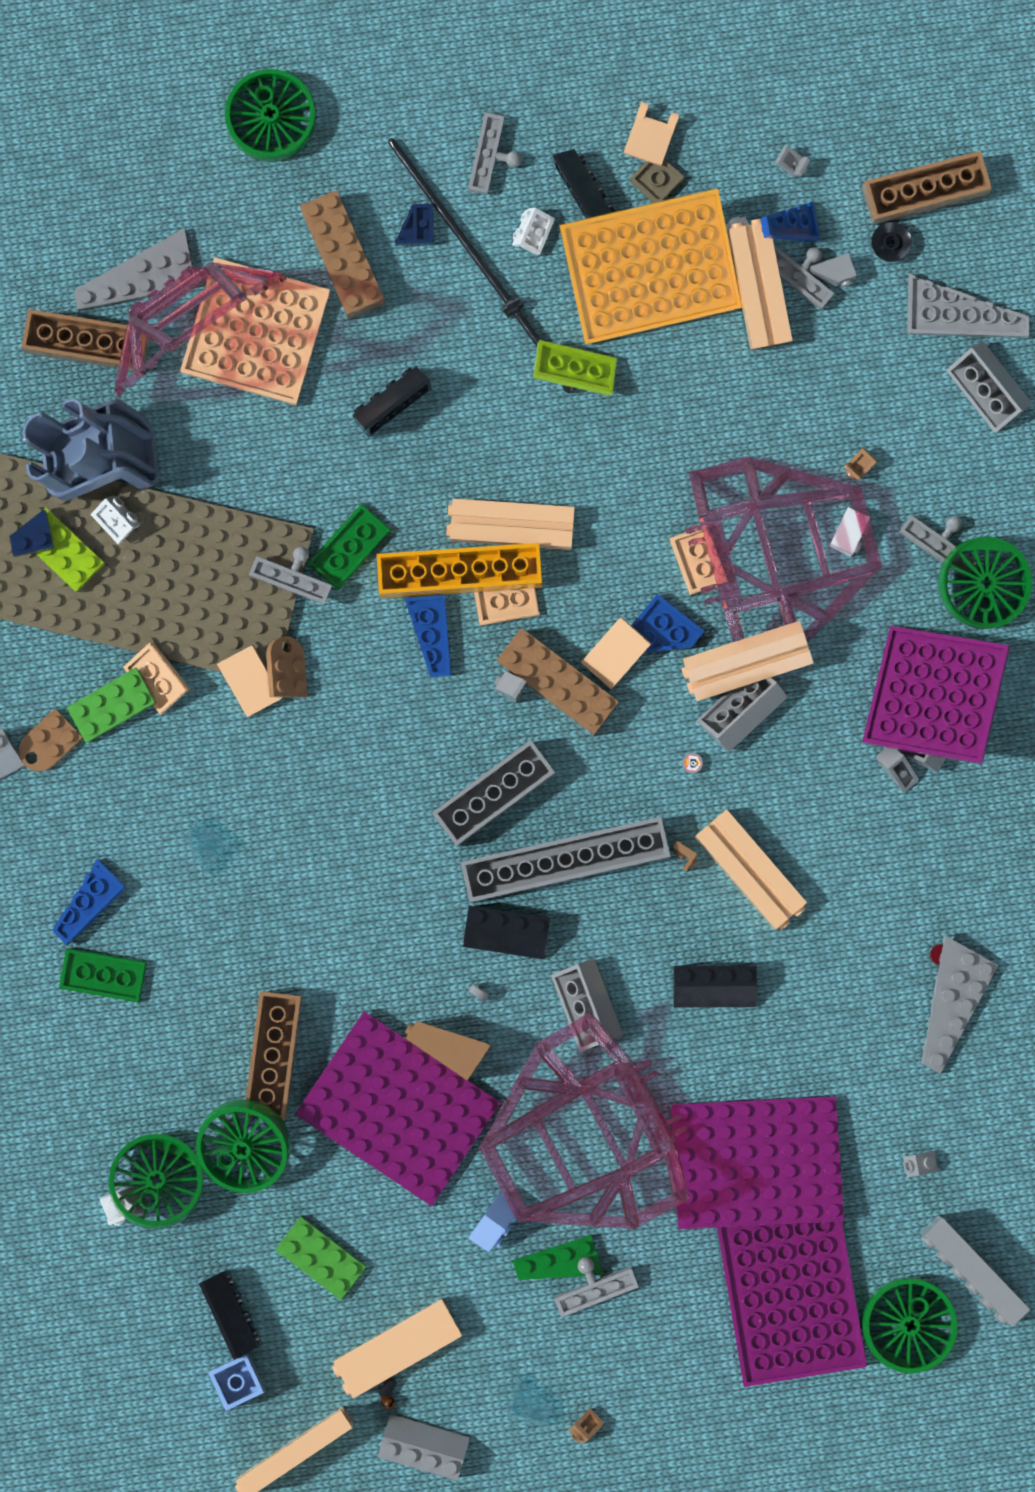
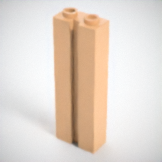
[727,219,792,350]
[446,499,574,550]
[681,621,813,701]
[695,809,807,930]
[332,1298,463,1398]
[235,1406,354,1492]

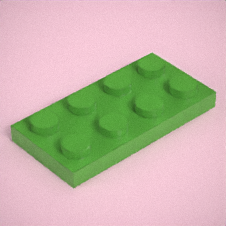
[67,667,157,743]
[275,1216,366,1300]

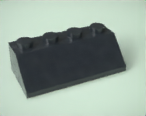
[553,149,615,219]
[352,366,432,437]
[463,905,550,960]
[673,966,757,1008]
[199,1270,261,1360]

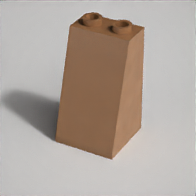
[405,1021,491,1080]

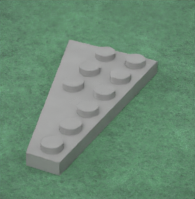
[74,228,197,311]
[907,274,1029,338]
[921,936,998,1074]

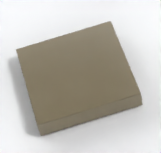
[629,158,685,203]

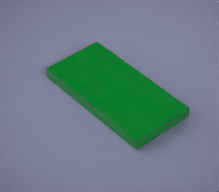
[308,504,392,591]
[59,948,148,1003]

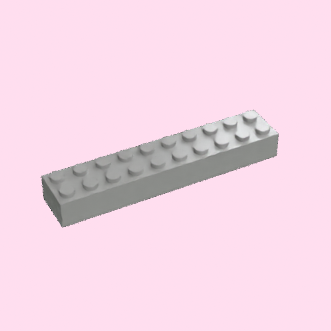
[461,817,670,903]

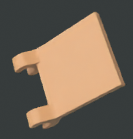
[623,102,679,166]

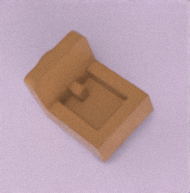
[844,447,878,481]

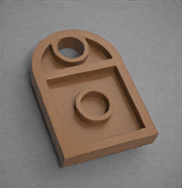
[266,636,308,698]
[19,709,83,772]

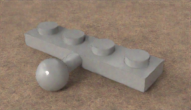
[468,112,522,195]
[774,245,834,310]
[899,515,976,579]
[249,546,332,605]
[553,1257,638,1318]

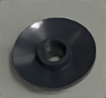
[871,222,912,262]

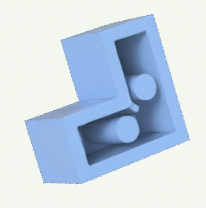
[469,1190,522,1252]

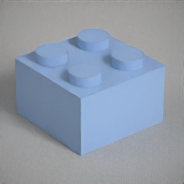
[208,1353,266,1411]

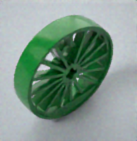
[225,69,316,162]
[938,536,1032,629]
[196,1099,291,1193]
[108,1134,203,1230]
[862,1277,957,1373]

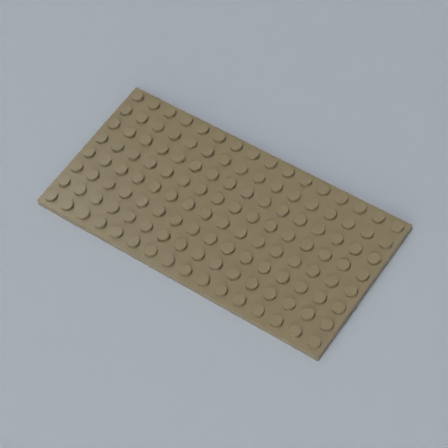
[0,454,314,673]

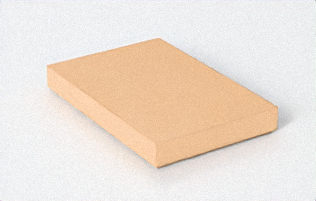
[669,525,728,596]
[474,588,540,626]
[581,617,651,689]
[123,642,190,715]
[217,644,282,717]

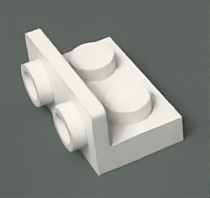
[512,208,555,255]
[91,495,141,544]
[100,1186,148,1226]

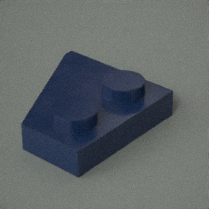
[395,203,434,246]
[9,510,54,557]

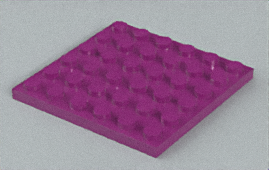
[862,626,1010,765]

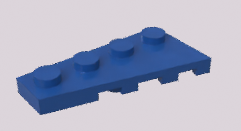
[760,201,821,242]
[404,595,451,678]
[52,859,126,946]

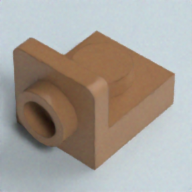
[672,841,698,872]
[568,1408,604,1444]

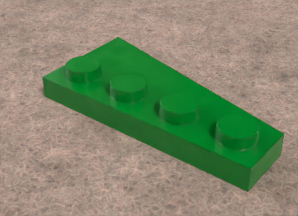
[512,1235,603,1280]

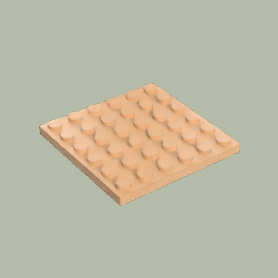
[180,257,331,406]

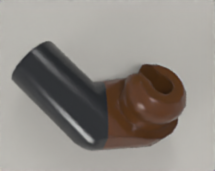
[379,1377,398,1410]

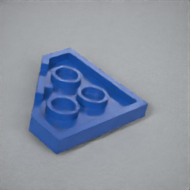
[631,594,705,653]

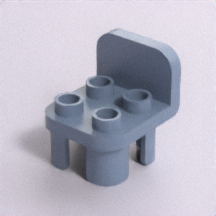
[23,399,158,501]

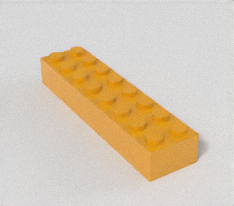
[377,543,542,599]

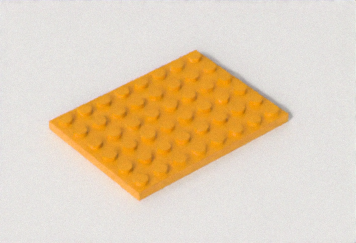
[559,188,742,344]

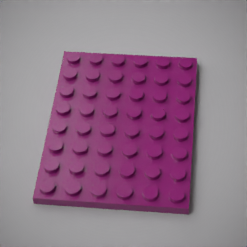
[295,1011,501,1206]
[671,1096,844,1230]
[717,1222,867,1387]

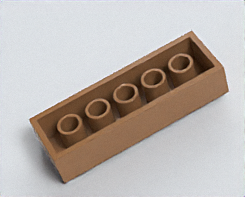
[862,151,992,225]
[300,190,385,320]
[21,309,151,373]
[497,628,619,736]
[244,991,302,1120]

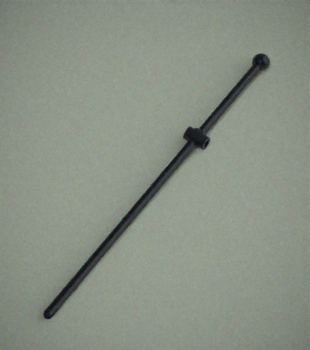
[388,138,577,394]

